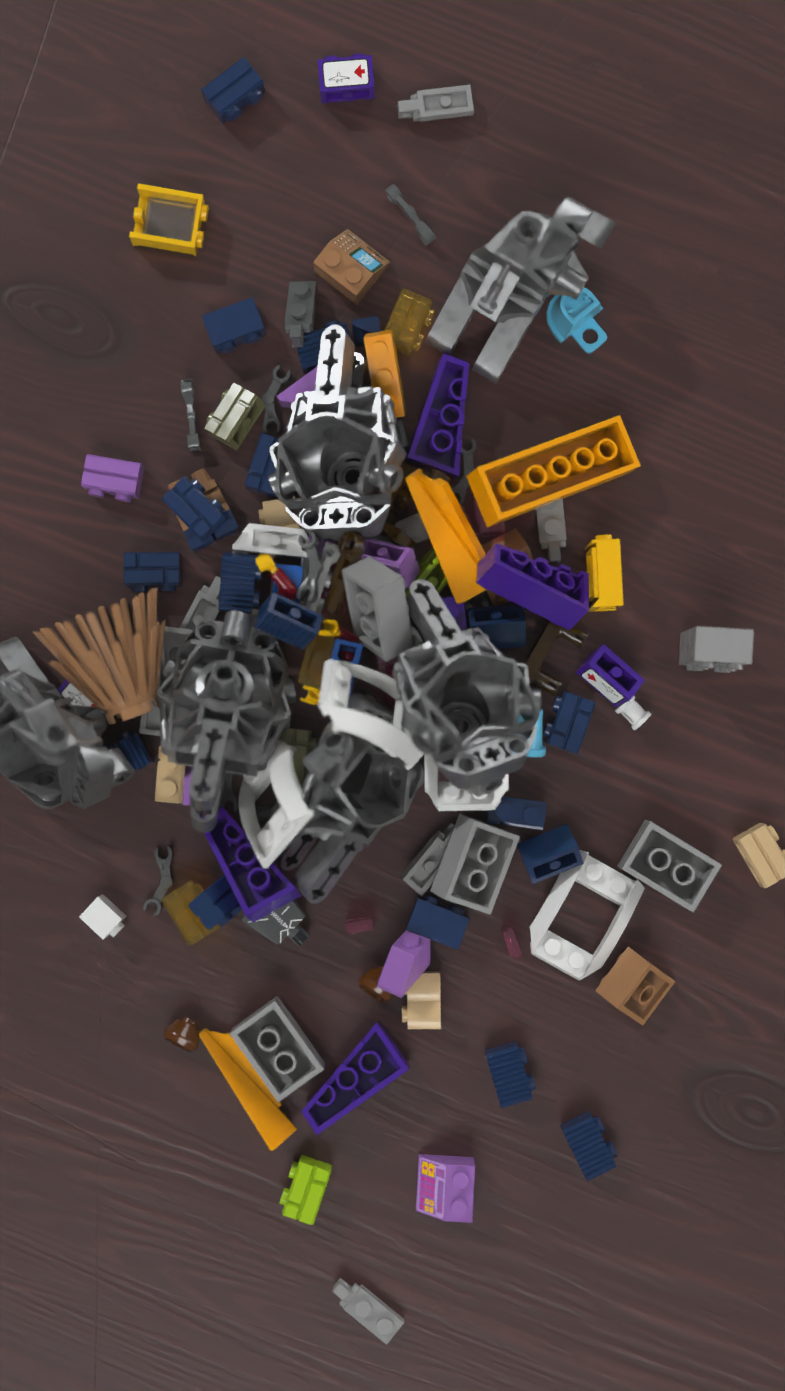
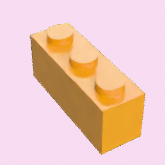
[364,329,406,418]

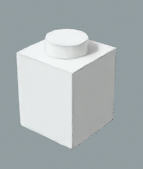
[79,894,127,939]

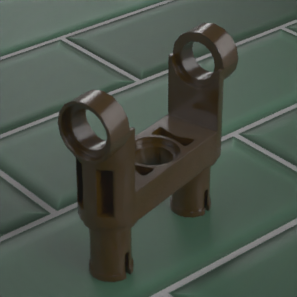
[364,461,453,549]
[323,531,365,615]
[523,608,588,696]

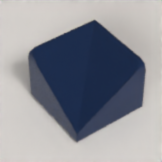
[351,316,381,347]

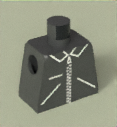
[242,899,310,947]

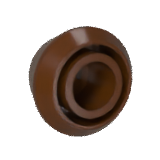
[358,966,392,1002]
[164,1017,200,1052]

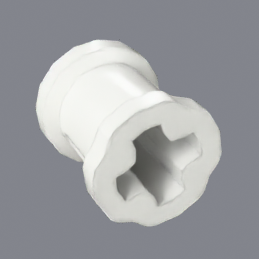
[615,696,651,731]

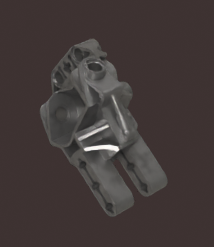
[425,196,617,384]
[268,325,406,549]
[393,579,541,794]
[156,610,296,833]
[0,637,135,809]
[275,688,425,903]

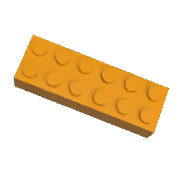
[466,415,641,528]

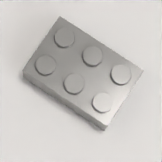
[342,556,413,662]
[679,626,753,673]
[430,814,520,915]
[617,820,722,913]
[230,996,325,1102]

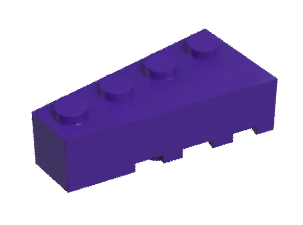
[403,353,469,480]
[476,544,589,630]
[201,807,302,923]
[301,1021,411,1135]

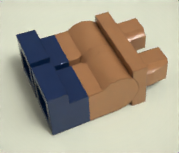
[168,468,241,552]

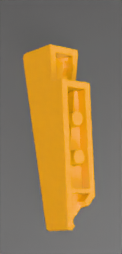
[405,469,487,604]
[199,1028,297,1151]

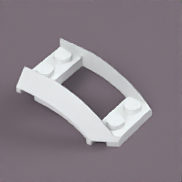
[232,523,310,641]
[318,659,424,770]
[425,709,509,811]
[239,739,314,868]
[529,850,645,980]

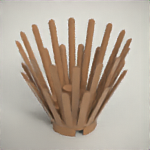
[33,588,165,724]

